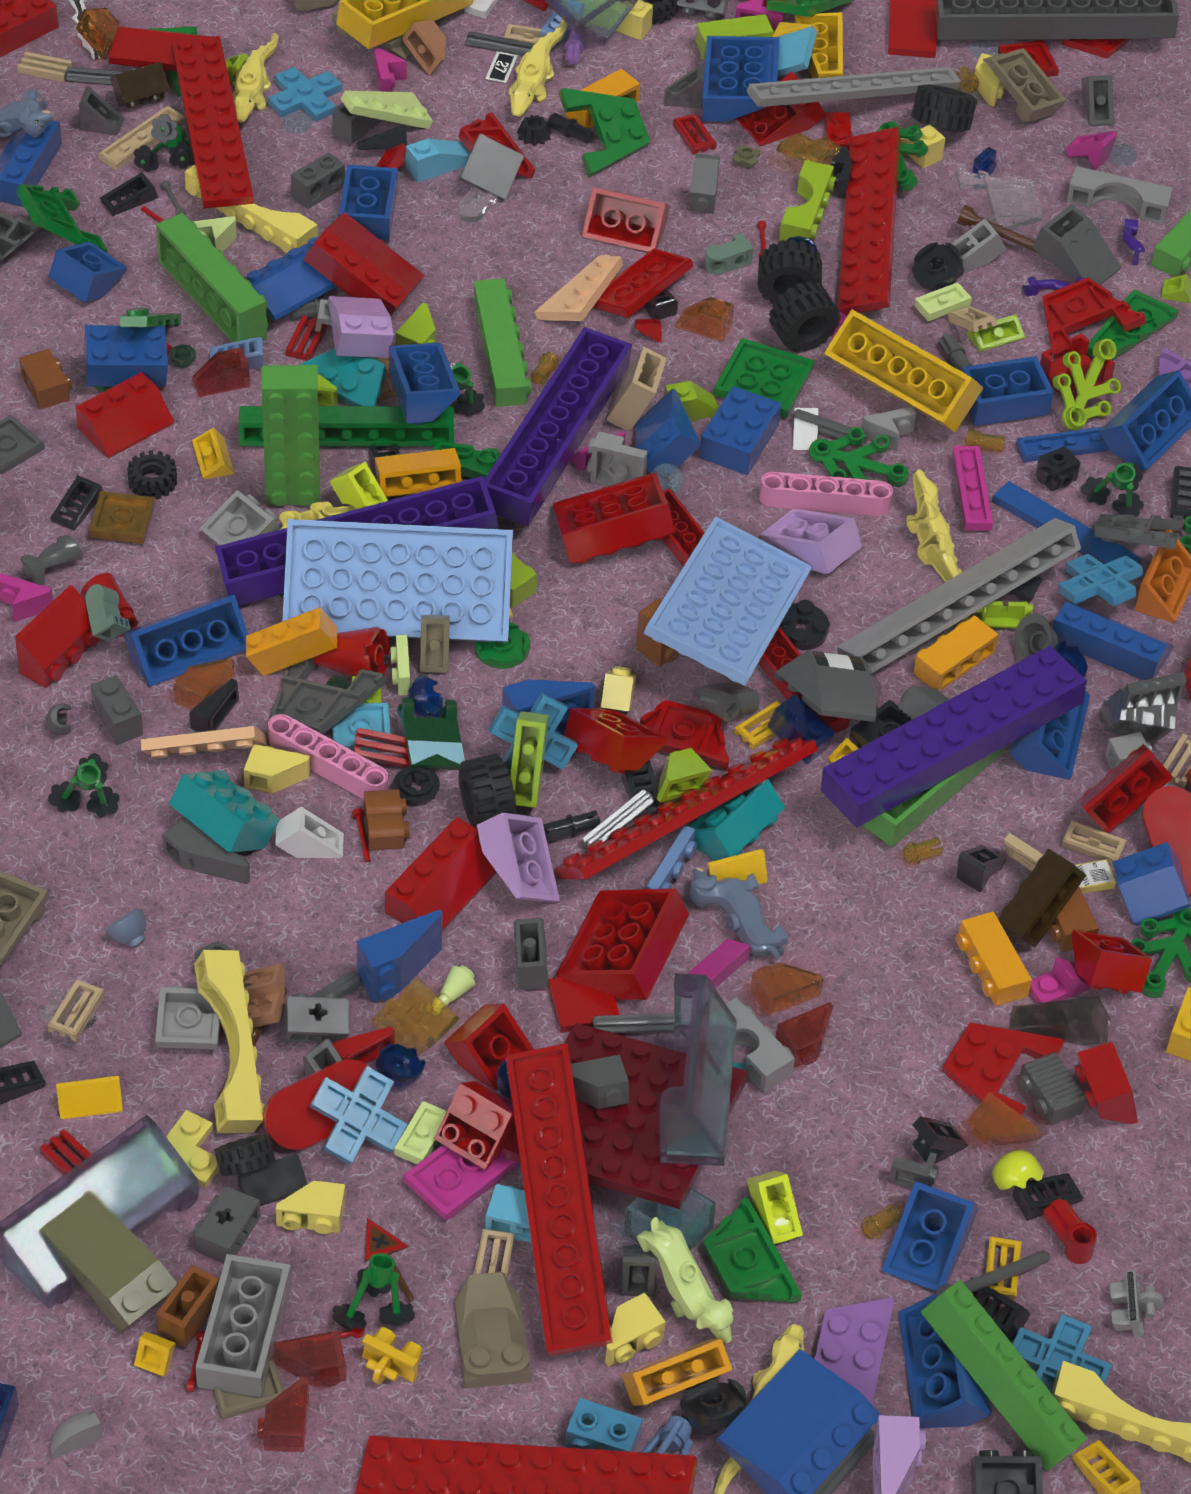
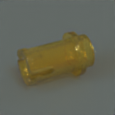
[956,66,979,92]
[530,352,559,385]
[903,837,943,865]
[861,1203,902,1239]

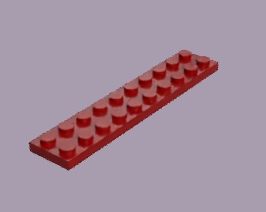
[171,36,254,209]
[838,127,900,316]
[554,737,818,880]
[506,1043,613,1357]
[355,1435,698,1494]

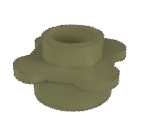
[733,146,760,168]

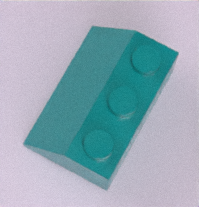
[688,779,786,861]

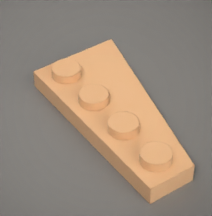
[535,254,623,321]
[141,726,268,759]

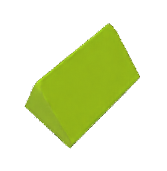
[966,314,1025,352]

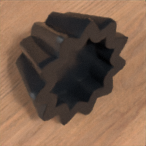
[516,115,552,146]

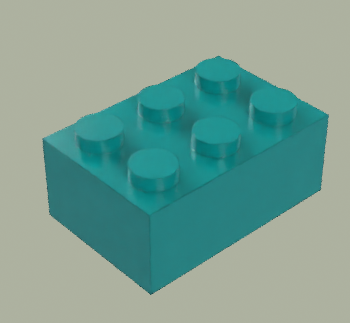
[169,770,280,853]

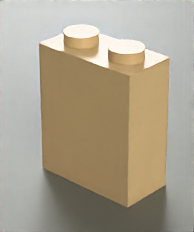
[606,346,667,431]

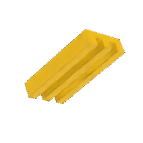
[734,701,796,750]
[985,1236,1022,1301]

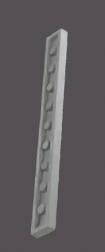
[747,67,962,107]

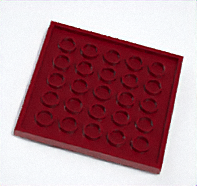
[502,1023,748,1210]

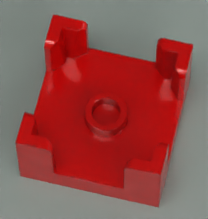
[1040,333,1115,400]

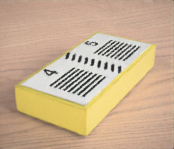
[1075,859,1116,894]

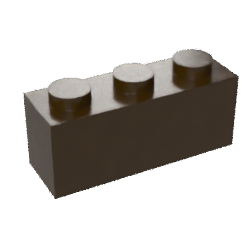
[998,848,1087,948]

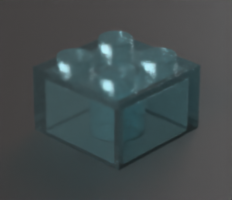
[624,1188,715,1251]

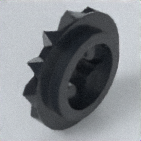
[393,766,440,805]

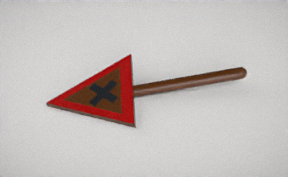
[365,1218,414,1302]

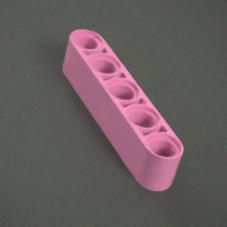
[759,472,893,516]
[268,714,388,799]

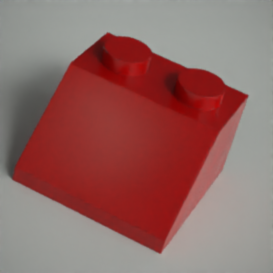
[1071,929,1152,994]
[443,1003,534,1091]
[1074,1041,1138,1124]

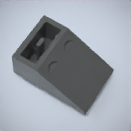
[1033,204,1121,285]

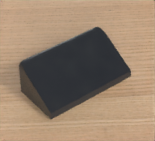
[238,1154,307,1206]

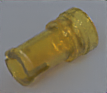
[965,428,1005,452]

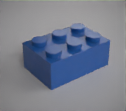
[339,164,397,242]
[84,325,168,387]
[961,356,1053,426]
[699,386,782,475]

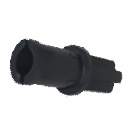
[547,112,594,144]
[543,810,601,841]

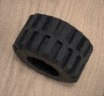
[911,84,978,132]
[757,240,822,304]
[769,282,841,352]
[458,753,516,829]

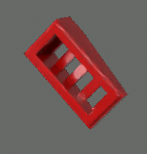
[332,1026,395,1064]

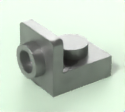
[888,1152,939,1190]

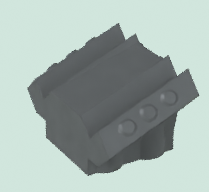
[1099,672,1186,740]

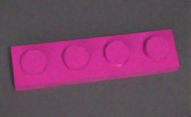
[952,446,993,531]

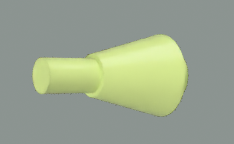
[429,965,476,1016]

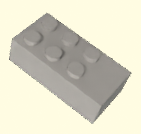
[195,1254,292,1398]

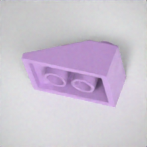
[328,296,394,358]
[760,508,862,574]
[477,813,560,903]
[872,1415,926,1494]

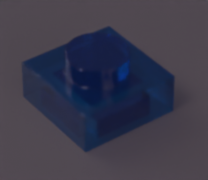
[972,147,997,181]

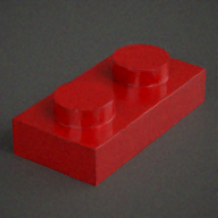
[825,112,852,151]
[376,143,406,169]

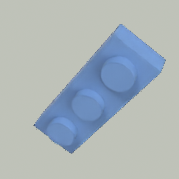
[646,825,697,889]

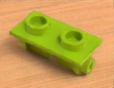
[975,601,1033,629]

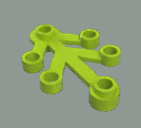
[1053,339,1121,431]

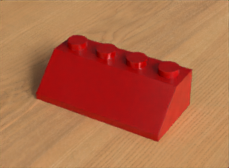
[385,817,497,931]

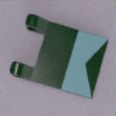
[397,697,465,770]

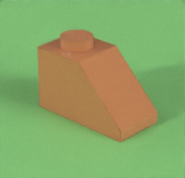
[402,19,446,76]

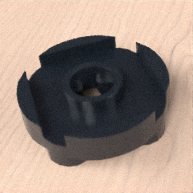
[912,242,965,292]
[779,600,830,650]
[680,1378,747,1435]

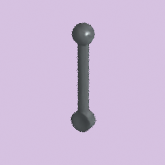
[161,180,186,215]

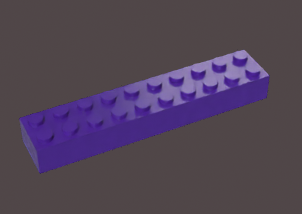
[484,327,632,527]
[215,476,499,606]
[821,645,1087,828]

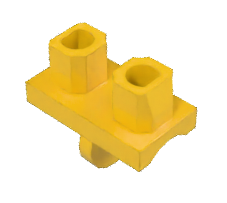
[362,1327,422,1385]

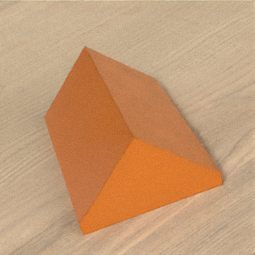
[1135,529,1191,623]

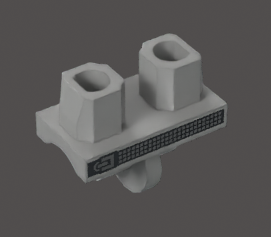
[1110,1270,1164,1337]

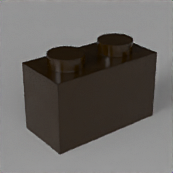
[110,62,170,109]

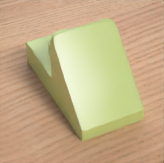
[194,216,237,252]

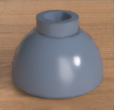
[106,908,146,948]

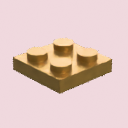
[89,491,155,544]

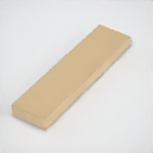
[98,106,186,170]

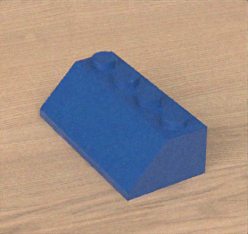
[0,120,62,207]
[244,237,337,321]
[389,342,460,425]
[1099,370,1191,471]
[123,595,248,686]
[1053,602,1174,680]
[1010,690,1090,780]
[898,1293,991,1429]

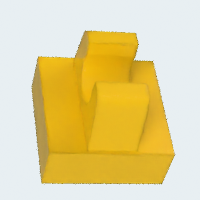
[134,1331,176,1377]

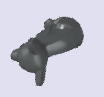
[21,535,83,585]

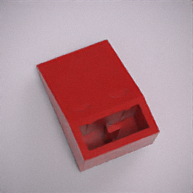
[736,72,826,147]

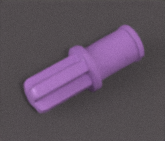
[565,28,584,65]

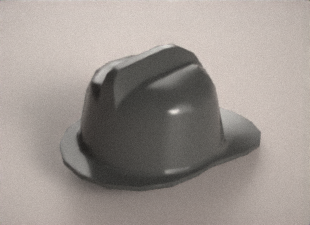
[1015,613,1058,663]

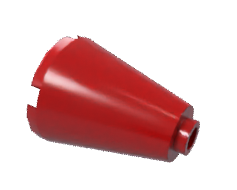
[313,627,390,677]

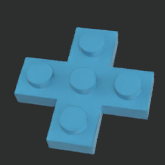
[268,66,342,122]
[1058,554,1143,606]
[488,692,578,775]
[309,1066,407,1165]
[1013,1314,1112,1392]

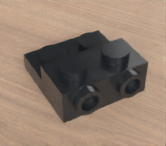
[850,700,911,746]
[971,1450,1043,1494]

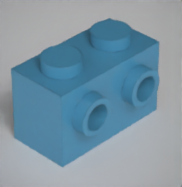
[565,1398,643,1452]

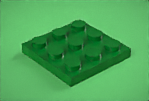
[713,338,815,418]

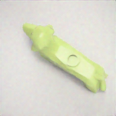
[636,1217,733,1343]

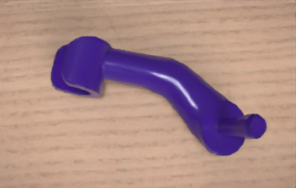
[1122,218,1145,265]
[1022,276,1083,296]

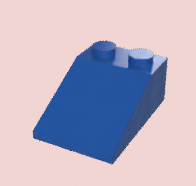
[635,388,701,479]
[502,679,596,735]
[357,909,442,1003]
[882,1181,978,1292]

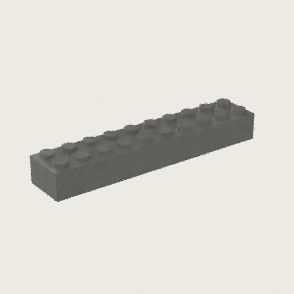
[934,0,1179,41]

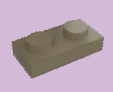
[420,615,450,673]

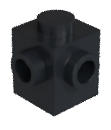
[1036,446,1081,491]

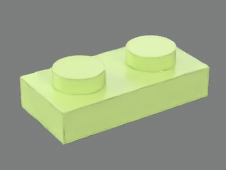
[914,282,972,321]
[391,635,410,695]
[394,1101,447,1164]

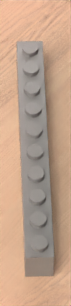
[836,518,1081,672]

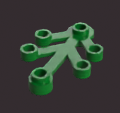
[878,121,928,191]
[809,427,909,487]
[1130,908,1191,998]

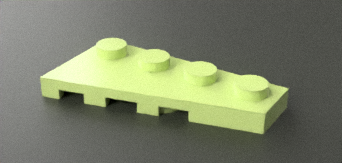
[340,91,433,129]

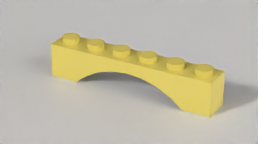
[185,164,318,253]
[194,950,265,1133]
[1051,1361,1191,1463]

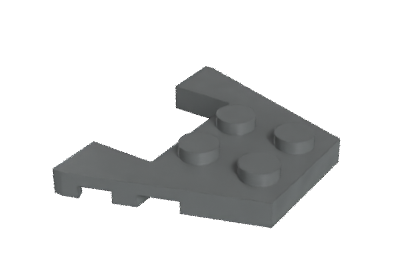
[1094,514,1184,549]
[270,658,386,735]

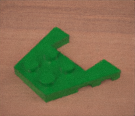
[558,88,650,177]
[16,184,108,253]

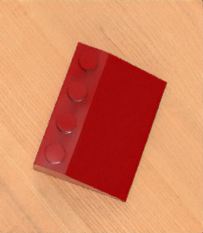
[303,212,425,316]
[553,472,676,564]
[556,888,689,1000]

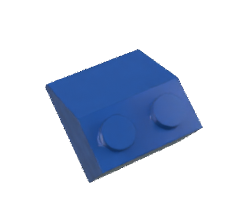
[48,242,127,302]
[1113,842,1191,926]

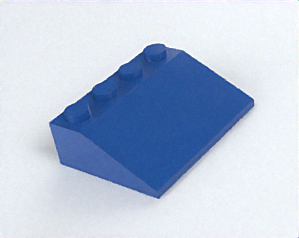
[702,36,779,122]
[715,1349,881,1494]

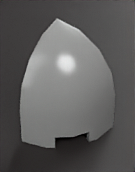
[50,1409,102,1460]

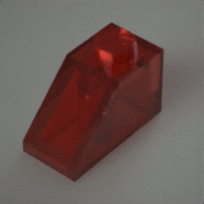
[192,347,250,397]
[775,1002,833,1068]
[273,1330,346,1387]
[257,1377,309,1452]

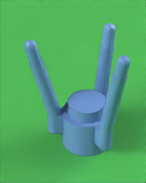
[641,1416,693,1455]

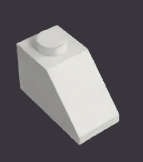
[275,807,344,858]

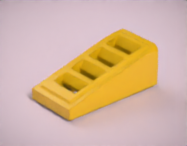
[1072,1440,1141,1494]

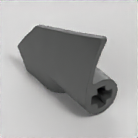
[694,682,760,722]

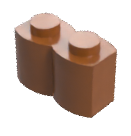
[363,789,410,850]

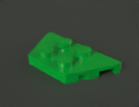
[702,1196,802,1303]

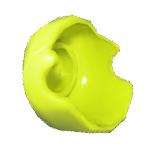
[992,1150,1044,1190]

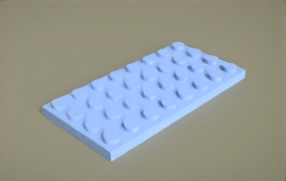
[644,516,813,686]
[283,519,513,643]

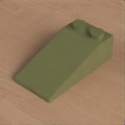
[39,1190,178,1332]

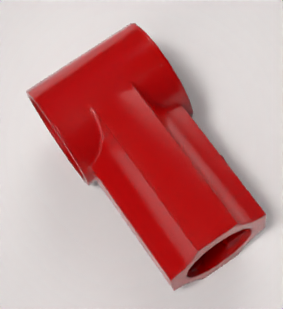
[1042,1198,1097,1264]

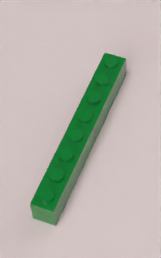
[239,406,454,446]

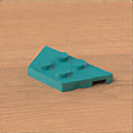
[300,348,387,406]

